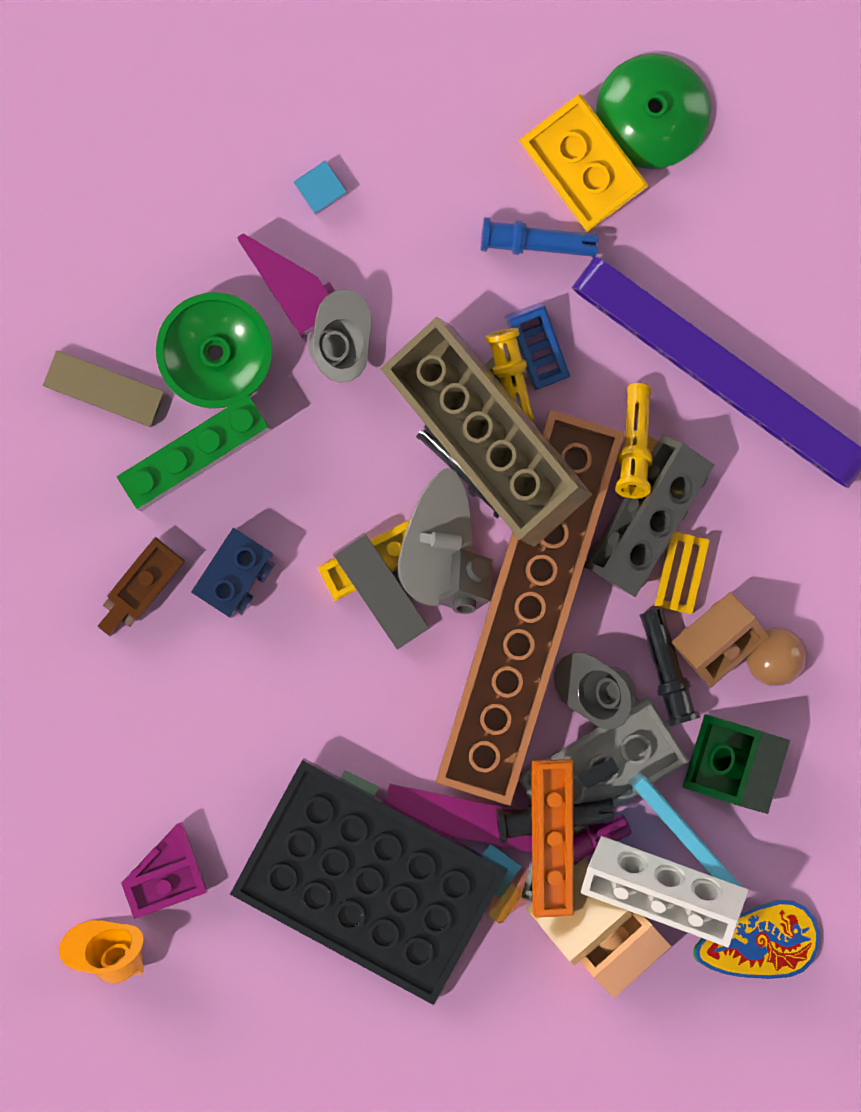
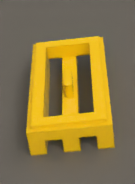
[654,532,710,615]

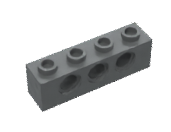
[584,435,714,597]

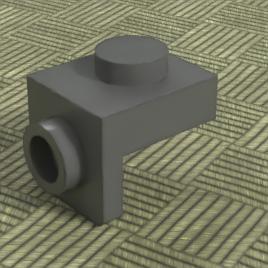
[439,549,493,614]

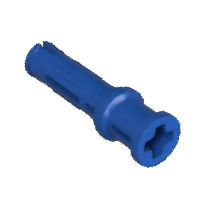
[480,217,598,258]

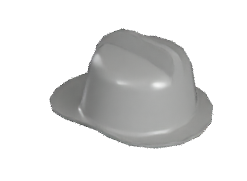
[308,289,371,383]

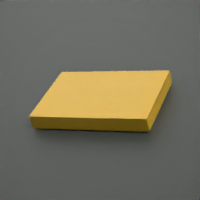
[519,93,649,232]

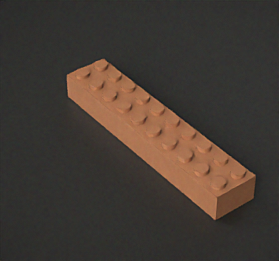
[435,410,625,806]

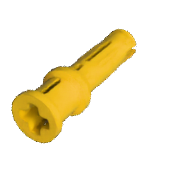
[485,328,535,424]
[616,383,653,499]

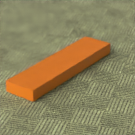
[532,759,574,918]

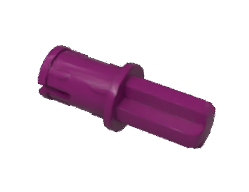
[573,815,632,862]

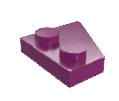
[121,822,208,919]

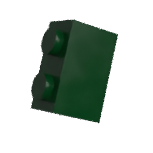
[683,714,790,814]

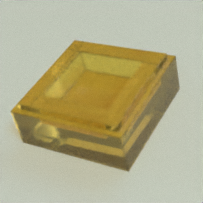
[488,882,523,924]

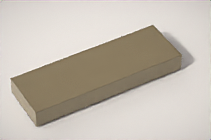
[43,350,165,428]

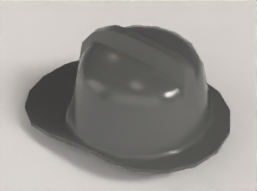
[554,652,639,730]

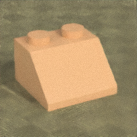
[580,912,672,998]

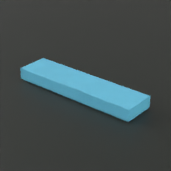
[628,773,742,887]

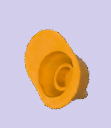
[58,920,144,984]

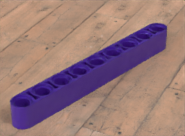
[571,256,861,488]

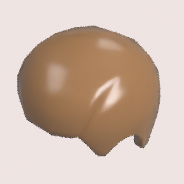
[746,628,808,686]

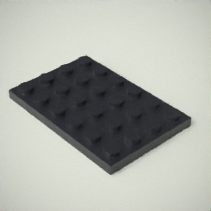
[230,758,508,1005]

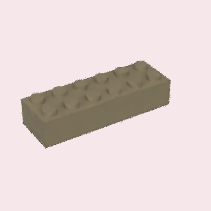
[380,316,593,547]

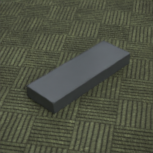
[332,532,429,650]

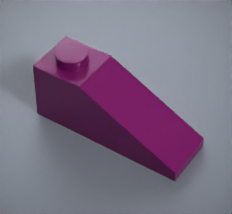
[237,233,336,338]

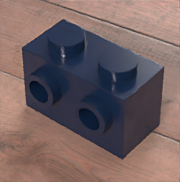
[191,528,275,618]

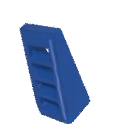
[505,303,571,391]

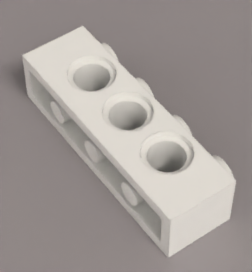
[581,836,749,948]

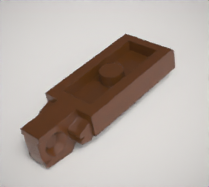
[97,537,186,637]

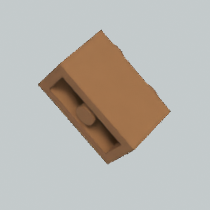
[671,592,769,688]

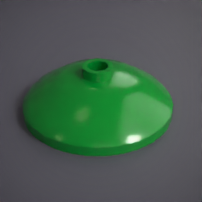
[596,54,711,169]
[156,292,272,409]

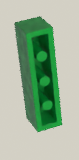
[116,394,271,511]

